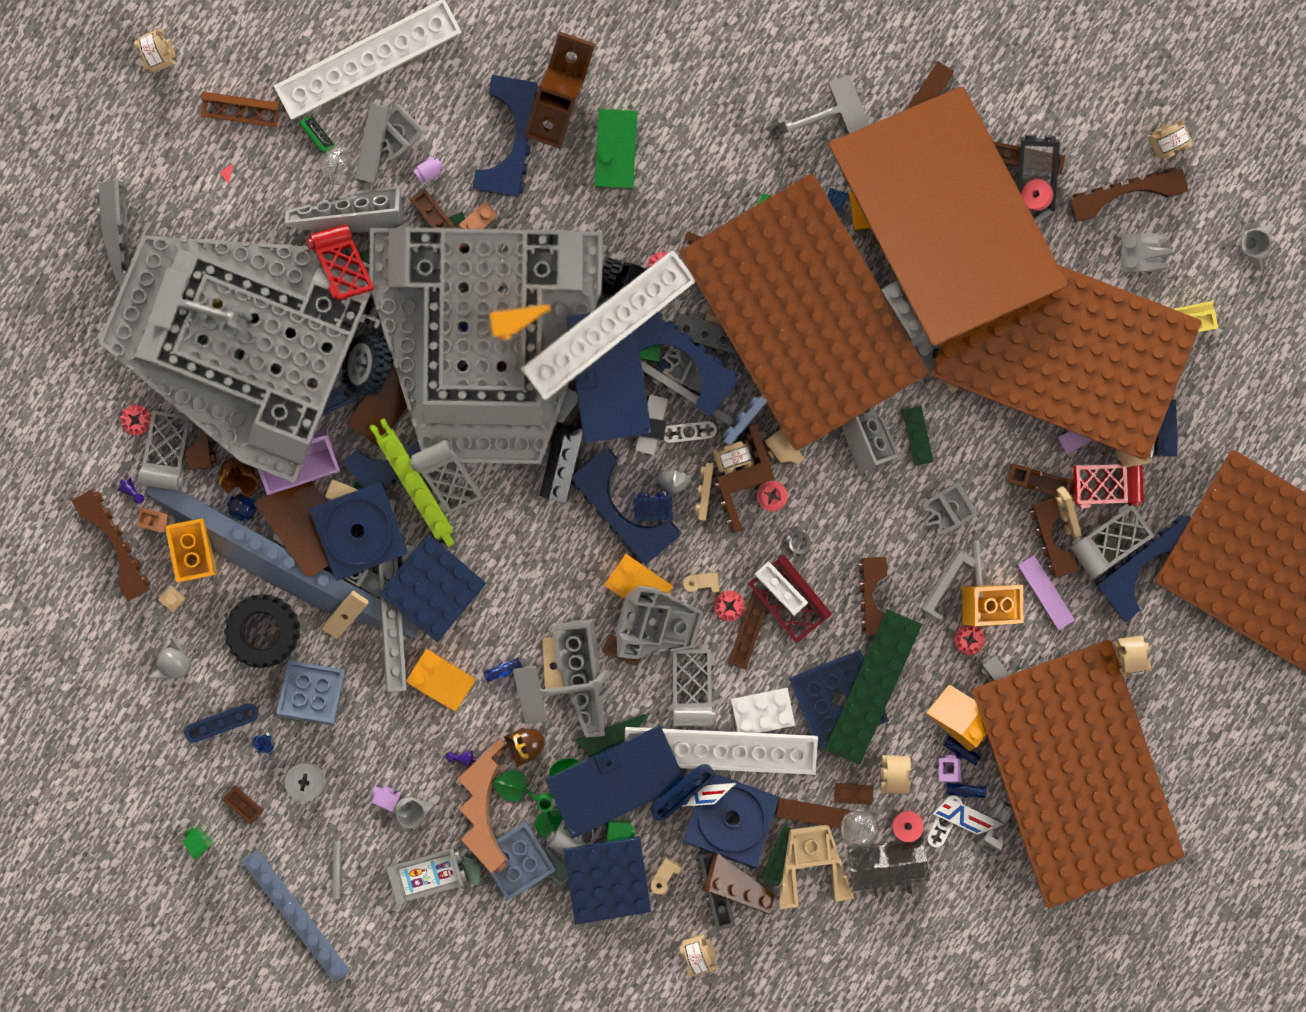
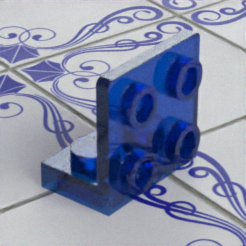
[633,493,673,521]

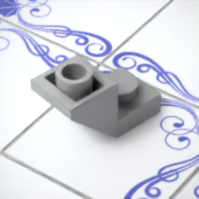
[345,569,380,598]

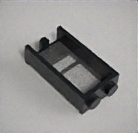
[1017,134,1060,211]

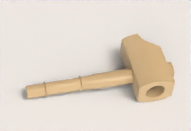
[763,428,805,466]

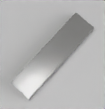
[355,103,390,183]

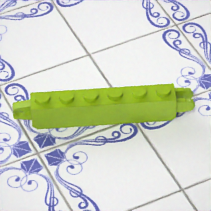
[370,419,454,547]

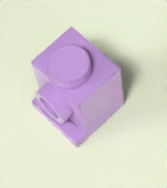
[939,755,962,783]
[371,786,402,812]

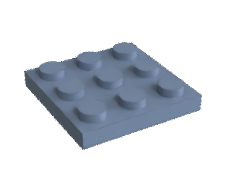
[722,396,767,446]
[276,660,345,726]
[489,821,557,901]

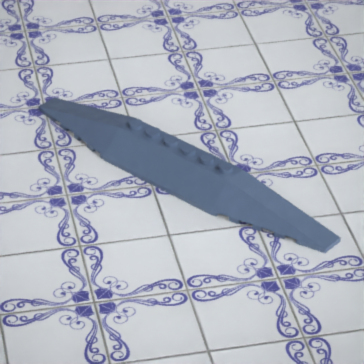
[145,487,420,639]

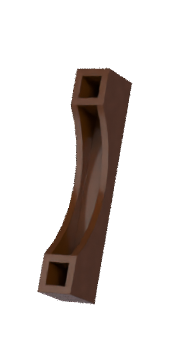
[1069,167,1189,223]
[71,489,151,601]

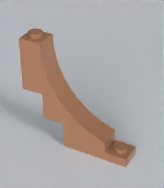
[458,739,509,873]

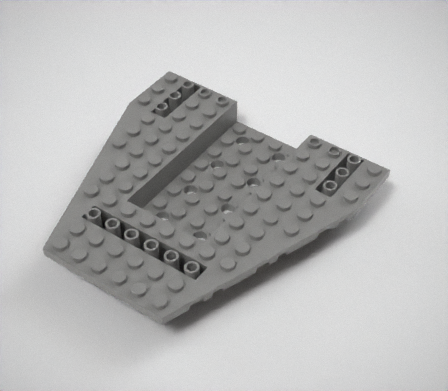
[369,228,603,464]
[98,235,371,483]

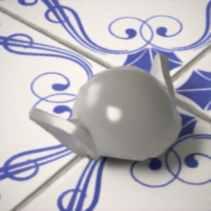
[1239,224,1275,271]
[651,470,692,494]
[149,637,191,680]
[394,797,434,833]

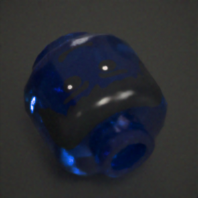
[227,493,257,522]

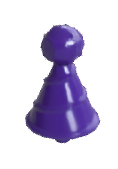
[117,477,144,504]
[446,750,477,768]

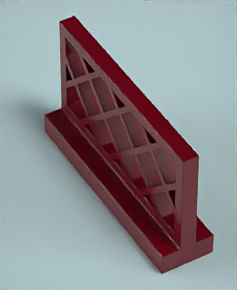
[748,555,832,643]

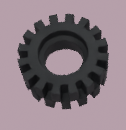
[602,257,622,294]

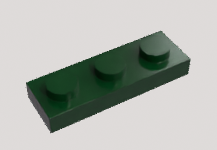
[902,406,934,466]
[761,825,792,886]

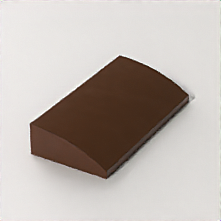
[346,361,407,446]

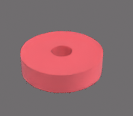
[1021,179,1053,211]
[892,811,924,842]

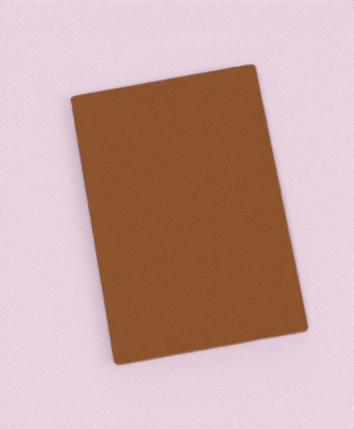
[829,87,1068,346]
[680,174,928,451]
[930,265,1202,460]
[1155,450,1306,672]
[972,640,1184,908]

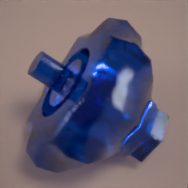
[251,733,274,754]

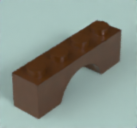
[186,428,216,470]
[1005,463,1086,501]
[1029,498,1079,578]
[859,557,887,635]

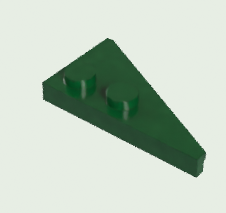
[575,714,647,757]

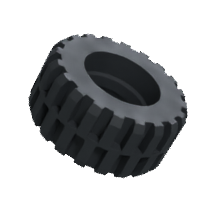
[224,594,300,668]

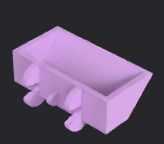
[258,428,341,495]

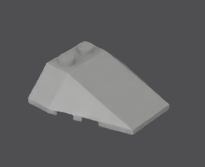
[616,586,703,659]

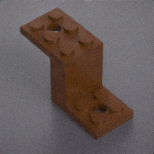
[524,31,596,149]
[714,424,774,533]

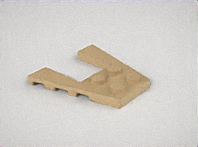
[778,825,854,909]

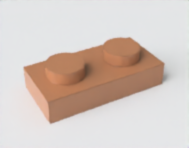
[457,202,498,229]
[136,507,168,533]

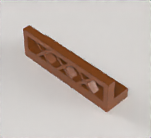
[201,91,280,128]

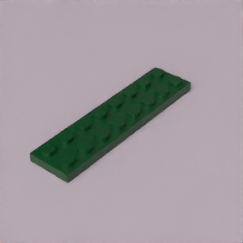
[824,609,923,765]

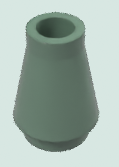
[463,855,481,884]

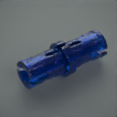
[483,657,522,683]
[942,735,981,766]
[946,783,986,799]

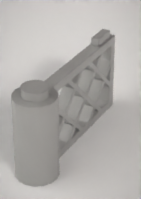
[139,411,194,491]
[411,439,483,514]
[1070,504,1154,579]
[673,649,716,727]
[546,820,606,857]

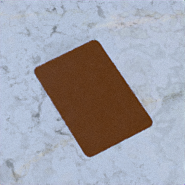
[256,481,330,577]

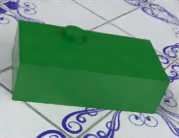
[595,109,637,190]

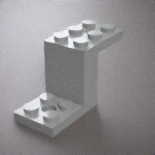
[881,280,943,381]

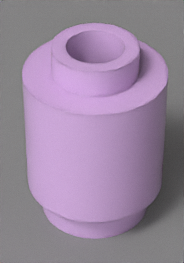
[414,157,443,183]

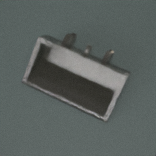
[847,837,930,899]

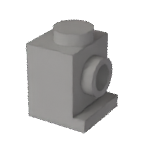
[980,655,1009,682]

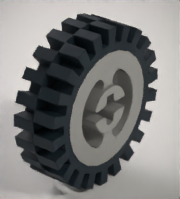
[342,334,391,396]

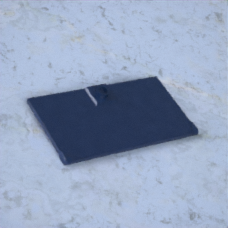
[565,312,652,443]
[545,725,684,839]

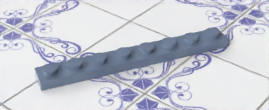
[242,849,351,983]

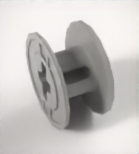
[285,762,325,802]

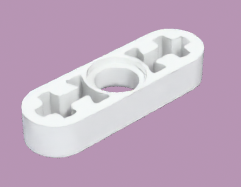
[664,421,717,443]
[927,795,962,847]

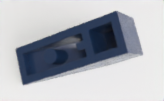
[1154,399,1178,457]

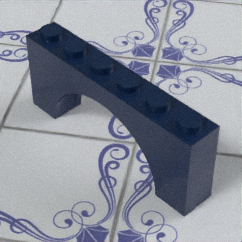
[472,75,538,198]
[636,311,740,417]
[342,438,421,491]
[572,446,682,565]
[1095,514,1191,622]

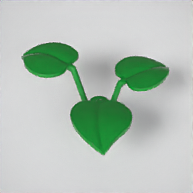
[493,758,581,838]

